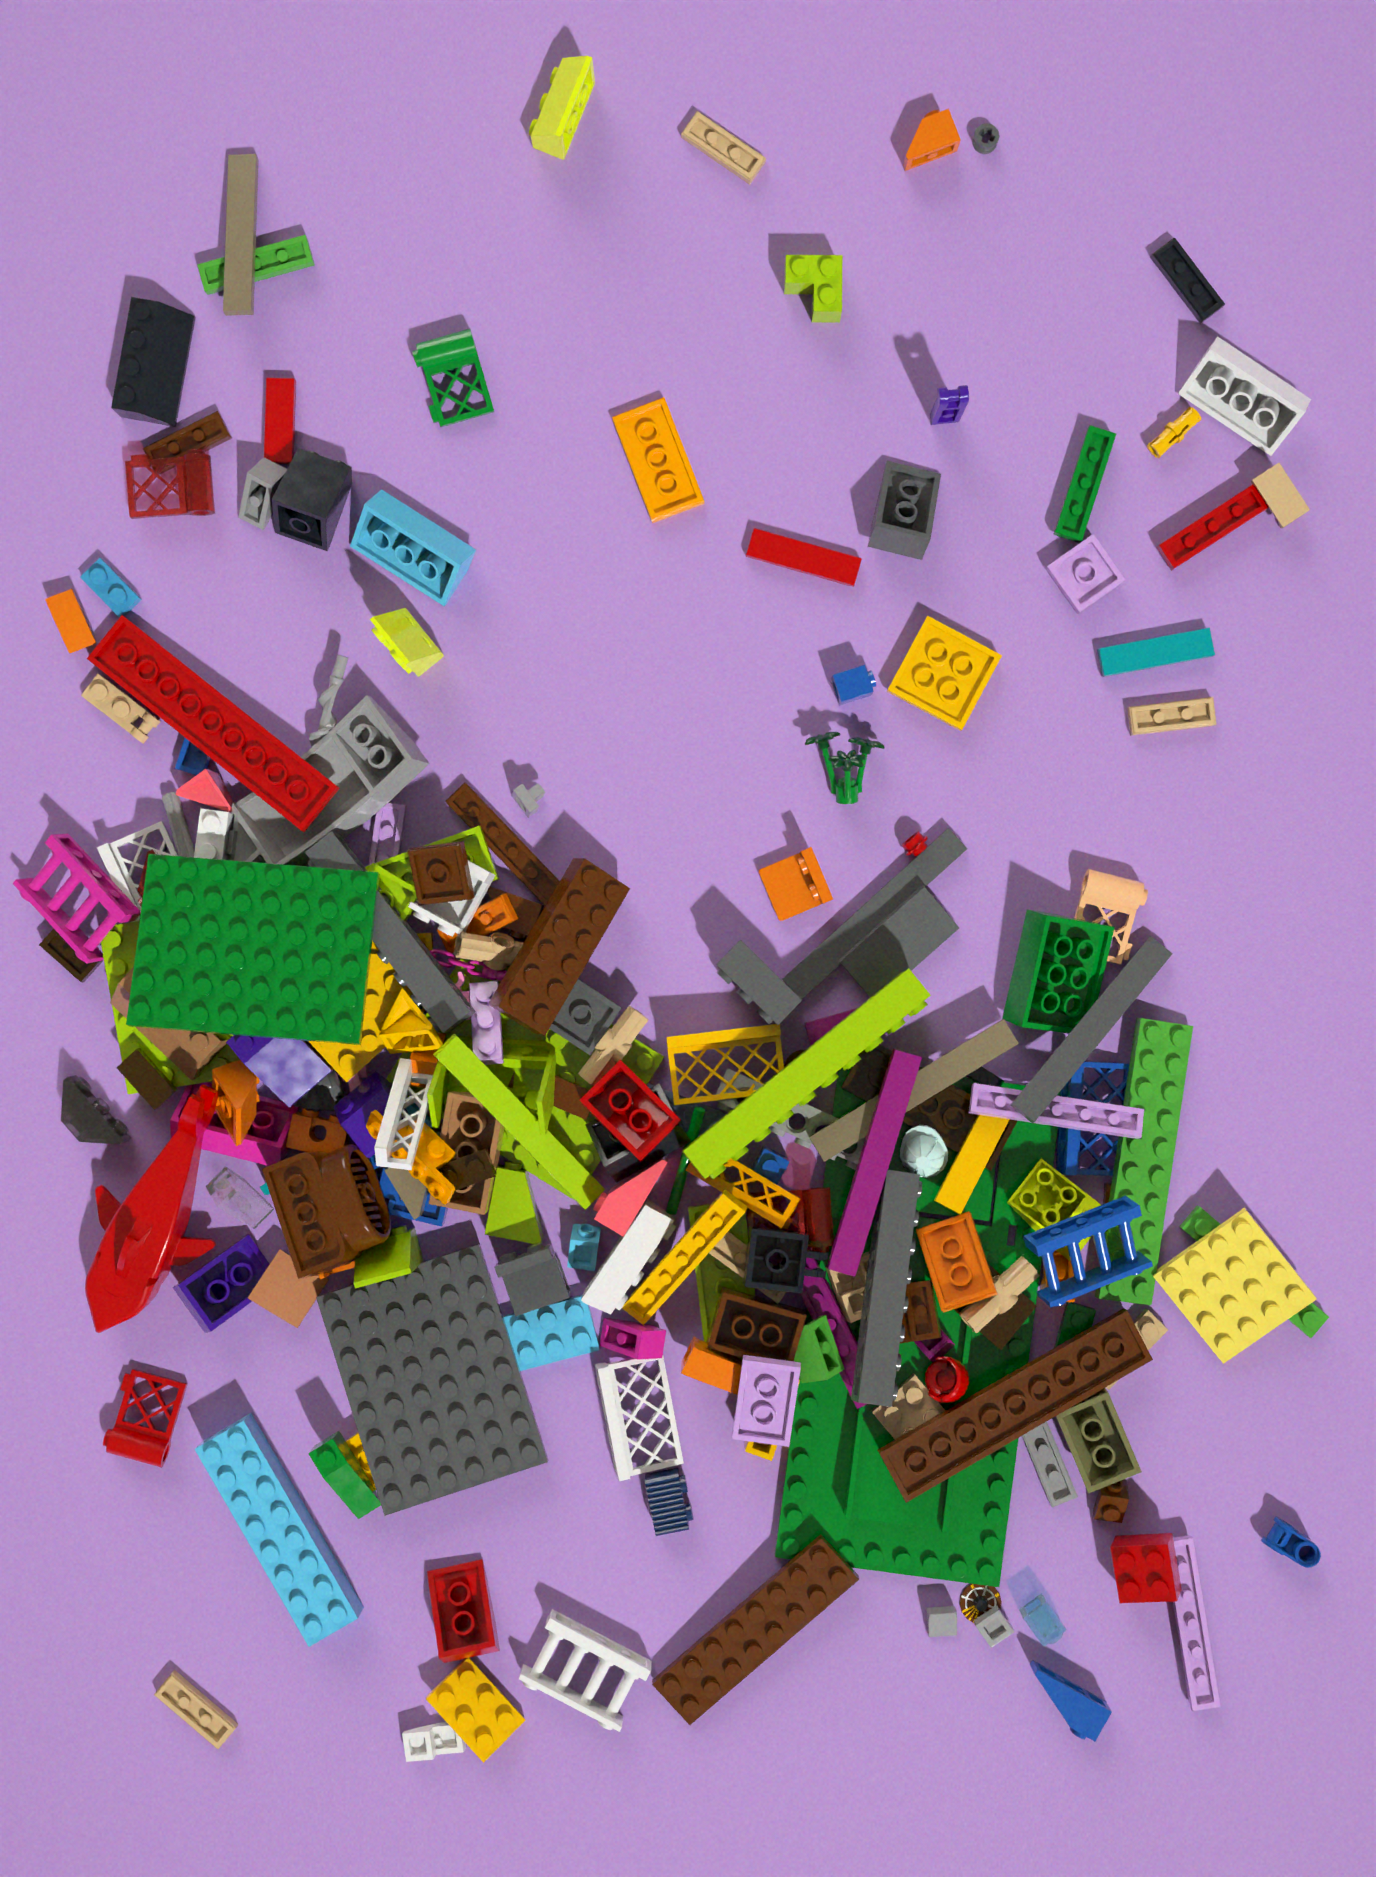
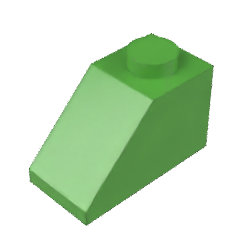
[794,1315,844,1383]

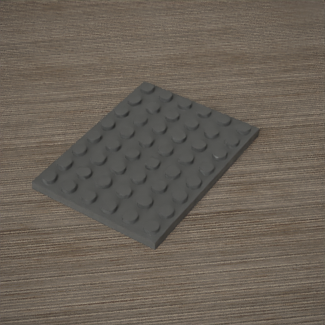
[316,1243,548,1516]

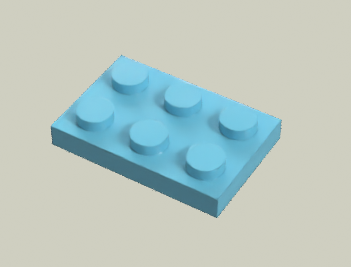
[504,1295,600,1371]

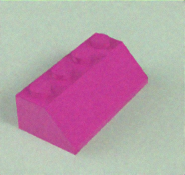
[170,1082,299,1166]

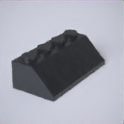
[111,297,196,427]

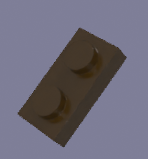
[39,928,103,982]
[438,1147,497,1191]

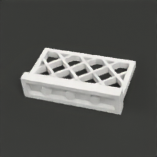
[97,821,178,922]
[594,1356,684,1481]

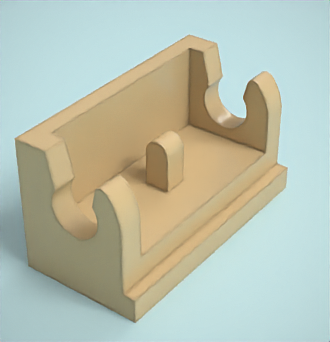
[1251,463,1310,529]

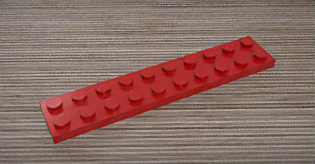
[86,615,340,832]

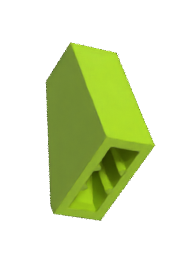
[484,1161,544,1244]

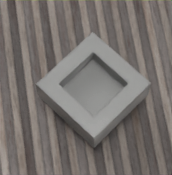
[974,1605,1014,1648]

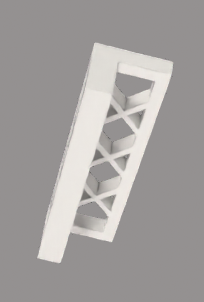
[374,1058,433,1170]

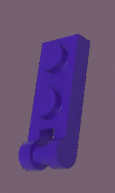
[930,385,969,425]

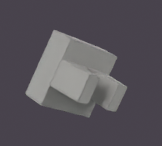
[512,783,545,818]

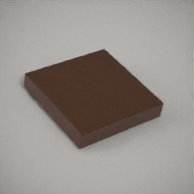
[408,841,475,905]

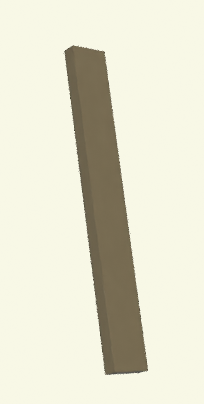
[809,1019,1019,1162]

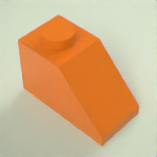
[903,108,961,171]

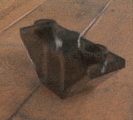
[61,1075,131,1144]

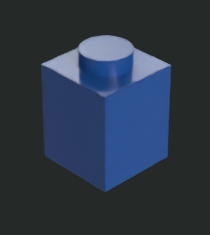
[831,665,876,706]
[751,1145,790,1185]

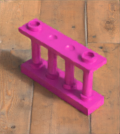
[13,833,141,963]

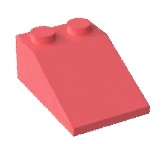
[593,1155,668,1237]

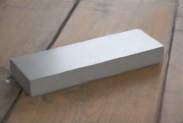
[1022,1421,1078,1507]

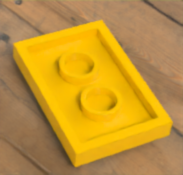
[426,1658,525,1763]

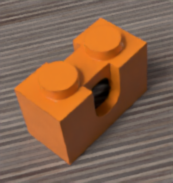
[286,1108,350,1153]

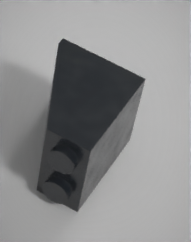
[272,448,352,551]

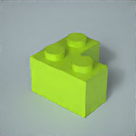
[784,255,843,323]

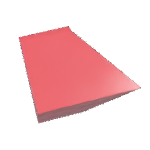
[175,769,234,813]

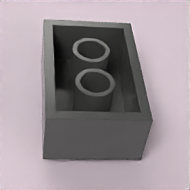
[716,940,802,1025]

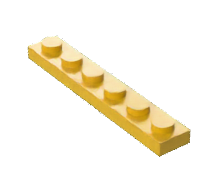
[622,1189,747,1325]

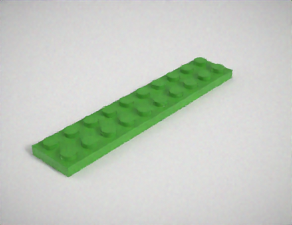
[1095,1017,1193,1305]

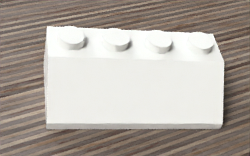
[1178,336,1311,456]
[581,1198,676,1315]

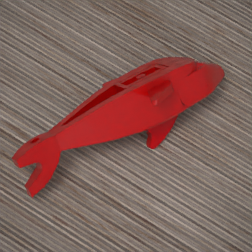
[85,1084,218,1333]

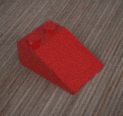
[580,1060,682,1162]
[427,1559,500,1663]

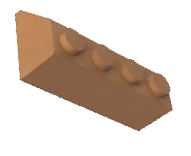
[110,967,230,1081]
[429,1091,504,1215]

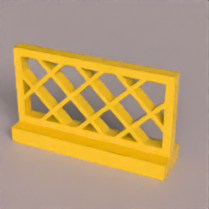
[666,1024,784,1105]

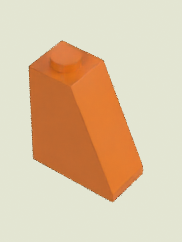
[681,1336,742,1395]

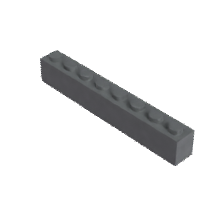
[305,831,476,1033]
[851,1170,922,1407]

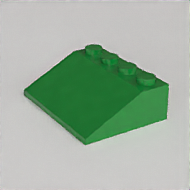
[1002,909,1115,1034]

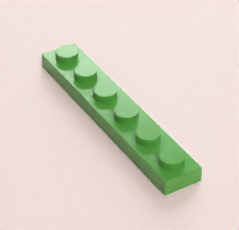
[1179,1205,1329,1338]

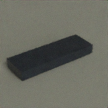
[1150,237,1225,324]

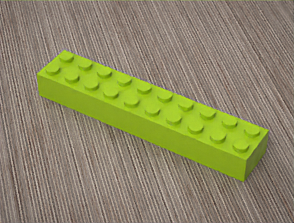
[682,968,931,1179]

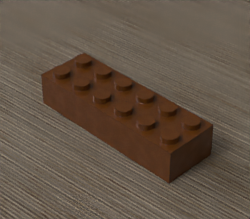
[488,858,630,1036]

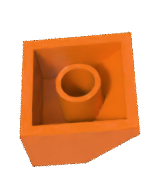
[212,1060,260,1146]

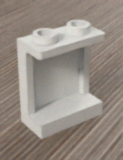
[408,860,495,937]

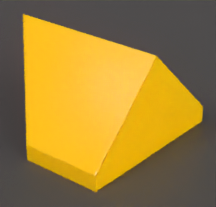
[379,988,443,1054]

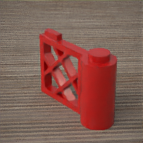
[103,1369,188,1468]

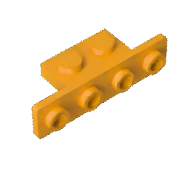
[366,1110,456,1205]

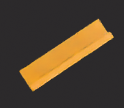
[686,1158,800,1229]

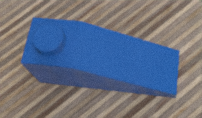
[1030,1660,1112,1742]

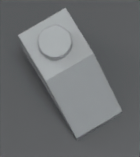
[238,457,287,530]

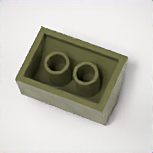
[1056,1388,1142,1494]

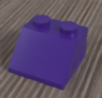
[333,1071,409,1158]

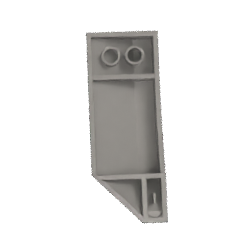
[227,695,430,866]

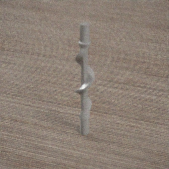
[309,655,348,767]

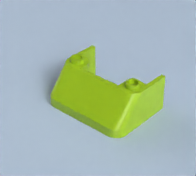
[427,1037,556,1135]

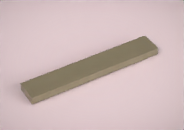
[223,154,259,316]

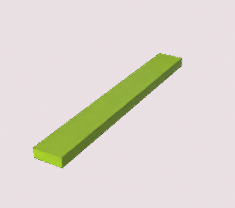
[433,1034,605,1210]

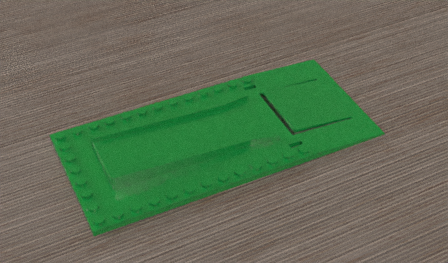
[775,1067,1060,1587]

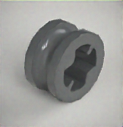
[972,123,999,154]

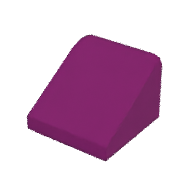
[914,1328,955,1363]

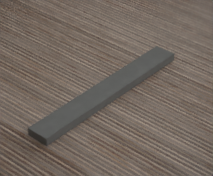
[782,828,967,1000]
[1010,936,1173,1124]

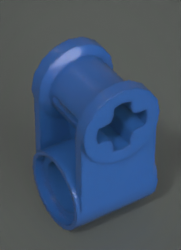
[1261,1516,1321,1568]

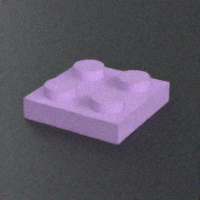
[1045,534,1126,614]

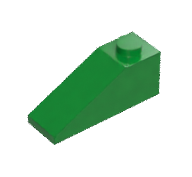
[308,1431,381,1519]

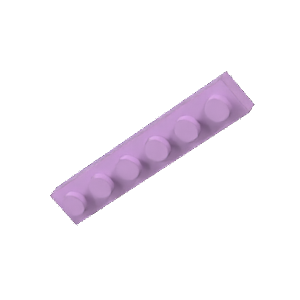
[969,1083,1144,1139]
[1173,1535,1221,1711]

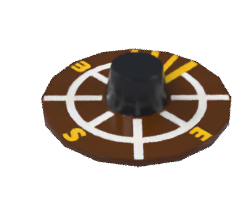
[959,1584,1002,1623]

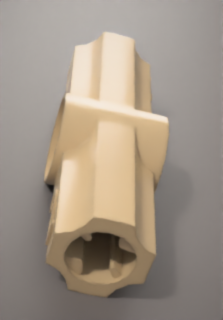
[454,932,523,970]
[578,1005,649,1086]
[959,1256,1040,1334]

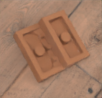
[248,1249,329,1328]

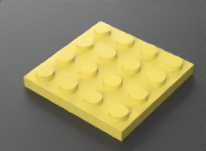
[1153,1207,1317,1364]

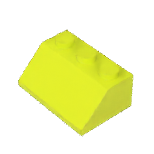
[529,56,595,160]

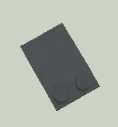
[867,461,941,560]

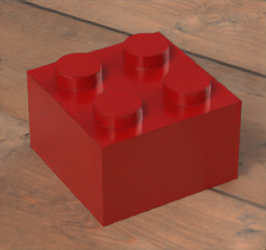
[1110,1533,1181,1603]

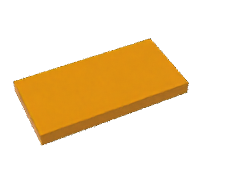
[612,397,705,524]

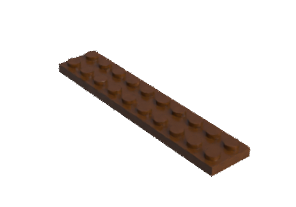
[877,1308,1153,1503]

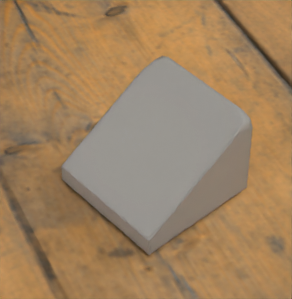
[926,1606,957,1637]

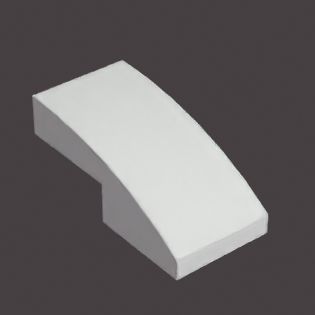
[402,1722,466,1762]

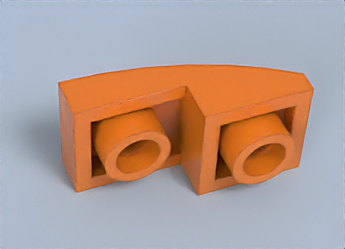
[45,588,96,654]

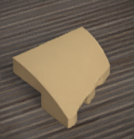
[826,1252,870,1323]

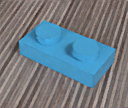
[80,558,142,618]

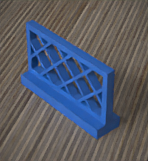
[1056,1061,1129,1176]

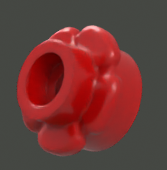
[902,831,928,857]

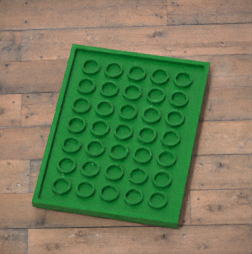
[126,854,380,1045]

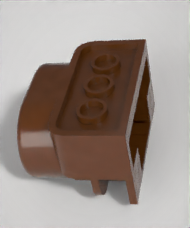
[262,1144,391,1279]

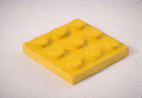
[886,616,1002,731]

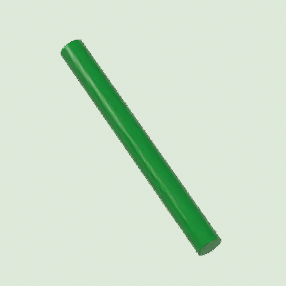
[666,1107,705,1215]

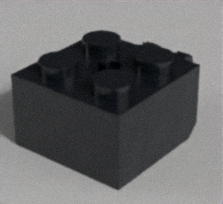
[743,1226,828,1293]

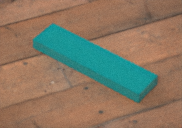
[1097,628,1215,677]

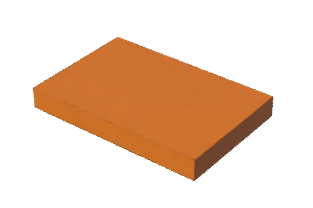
[916,1211,998,1313]

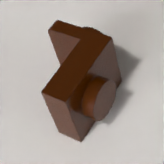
[1093,1479,1129,1523]

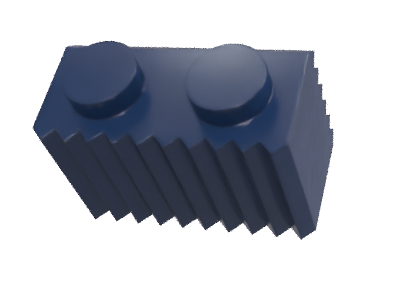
[645,1468,694,1536]

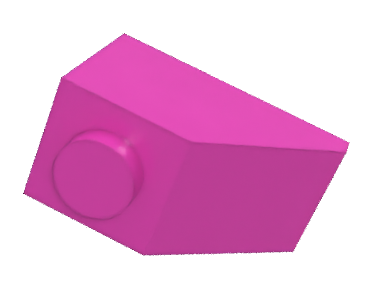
[600,1318,666,1360]

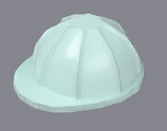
[900,1125,948,1178]

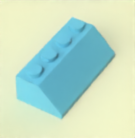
[350,489,476,606]

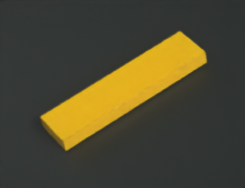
[934,1115,1010,1214]

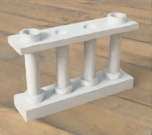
[519,1609,652,1732]

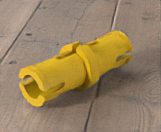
[1147,407,1201,458]

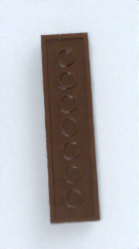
[652,1534,859,1725]

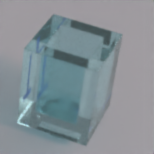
[1019,1593,1066,1647]

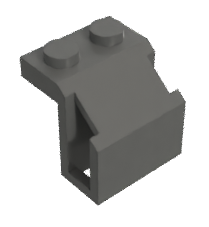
[494,1242,571,1316]

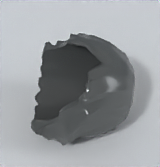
[293,1068,344,1111]

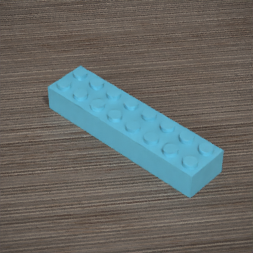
[194,1413,364,1647]

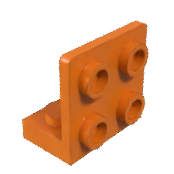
[759,847,833,921]

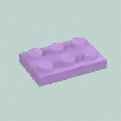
[732,1355,801,1447]

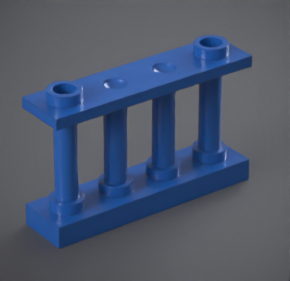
[1023,1196,1153,1308]

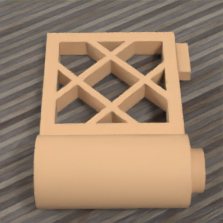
[1074,869,1148,964]

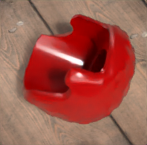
[925,1356,969,1402]

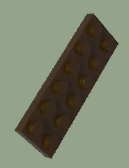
[841,1044,1017,1171]

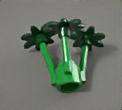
[805,732,885,804]

